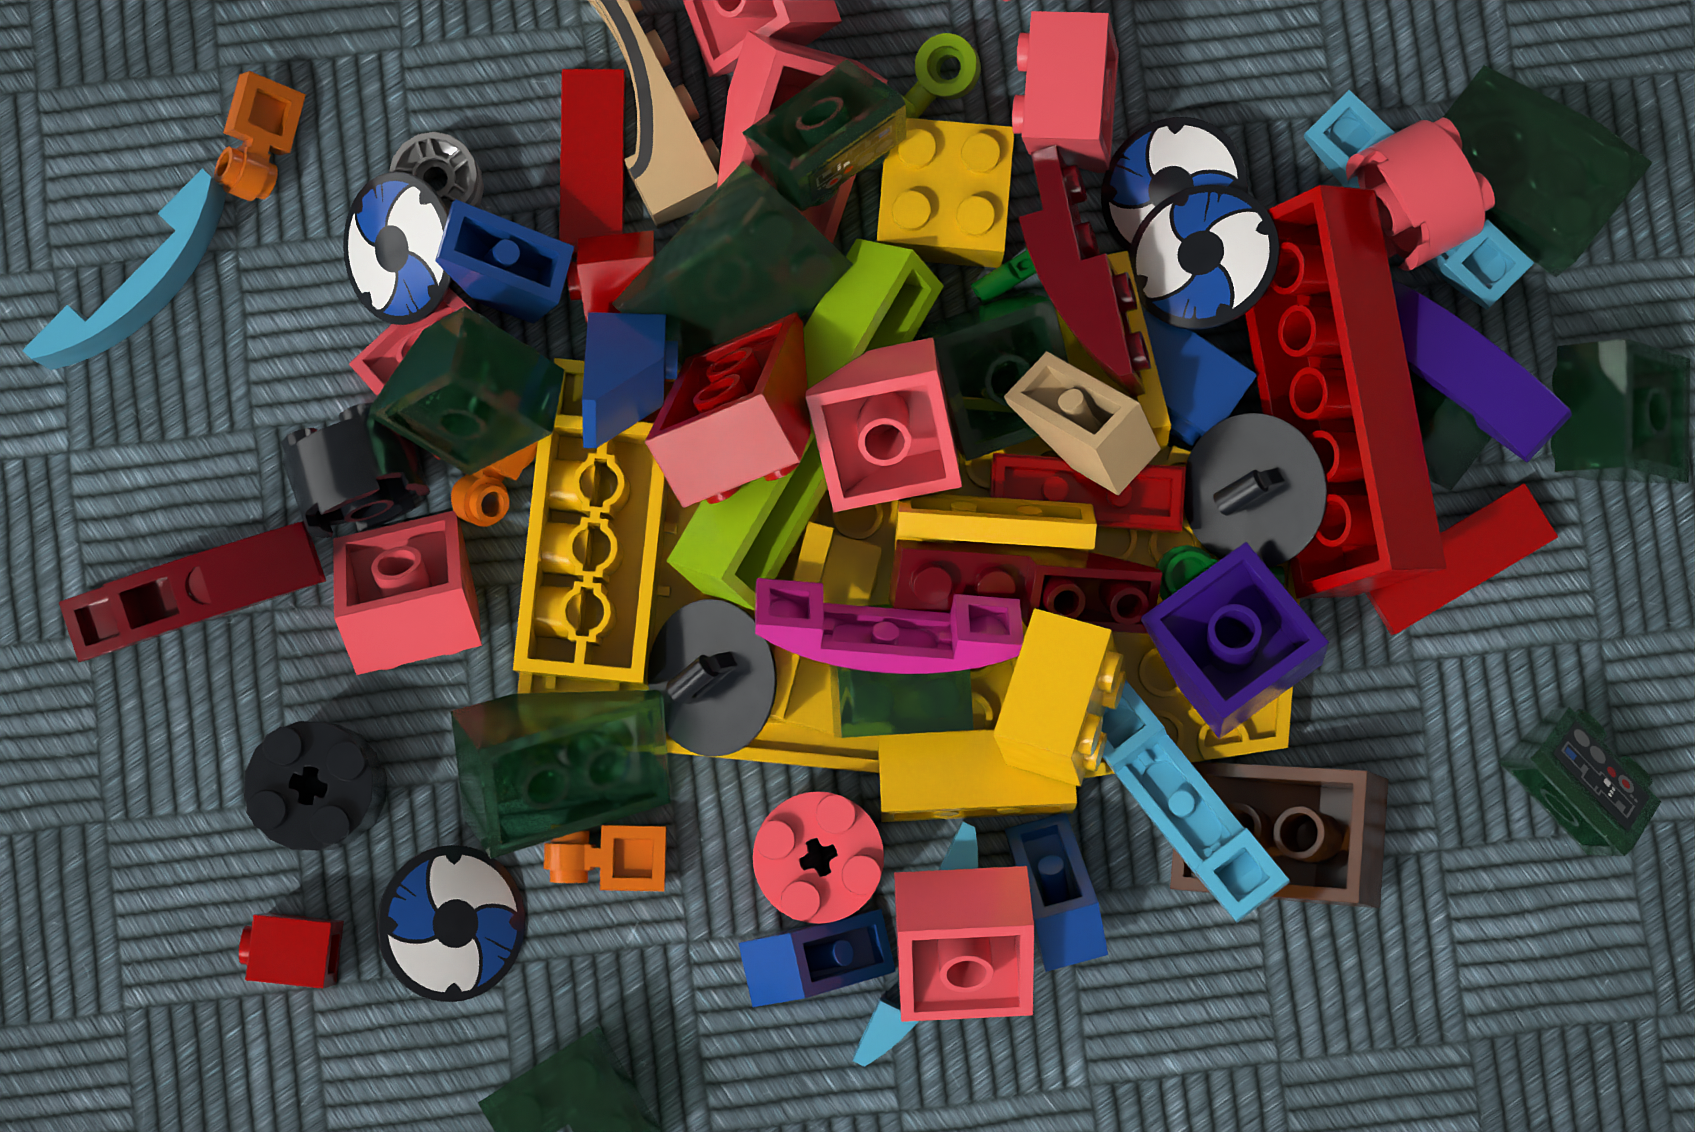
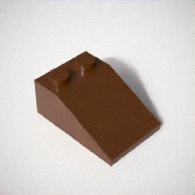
[1170,762,1389,908]

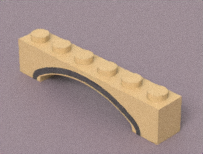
[588,0,721,229]

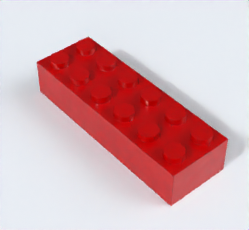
[1245,185,1447,599]

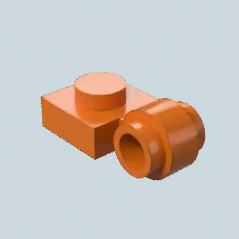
[214,71,306,201]
[451,404,540,527]
[543,824,667,892]

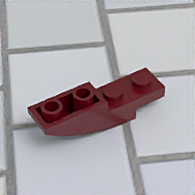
[1019,145,1151,397]
[59,521,326,663]
[888,539,1162,634]

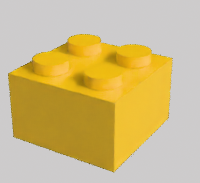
[877,116,1014,268]
[993,608,1126,787]

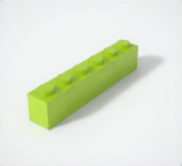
[667,238,944,610]

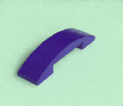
[1392,279,1572,463]

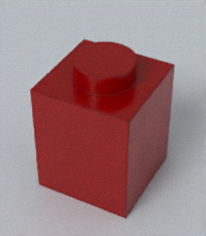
[567,230,662,323]
[239,913,344,989]

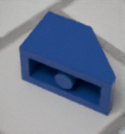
[435,199,575,324]
[1143,310,1257,446]
[582,312,678,448]
[1005,813,1108,972]
[738,909,896,1007]

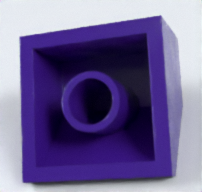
[1141,542,1329,739]

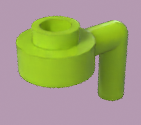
[880,33,981,119]

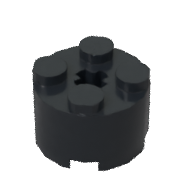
[281,402,430,538]
[244,721,387,851]

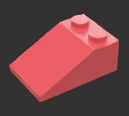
[712,31,888,259]

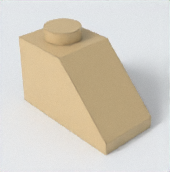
[1004,351,1161,495]

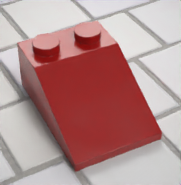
[645,312,811,508]

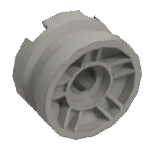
[389,132,484,213]

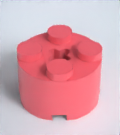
[1346,117,1495,271]
[753,792,884,924]

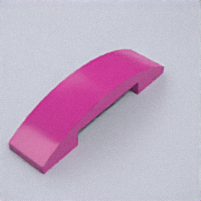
[755,578,1024,674]

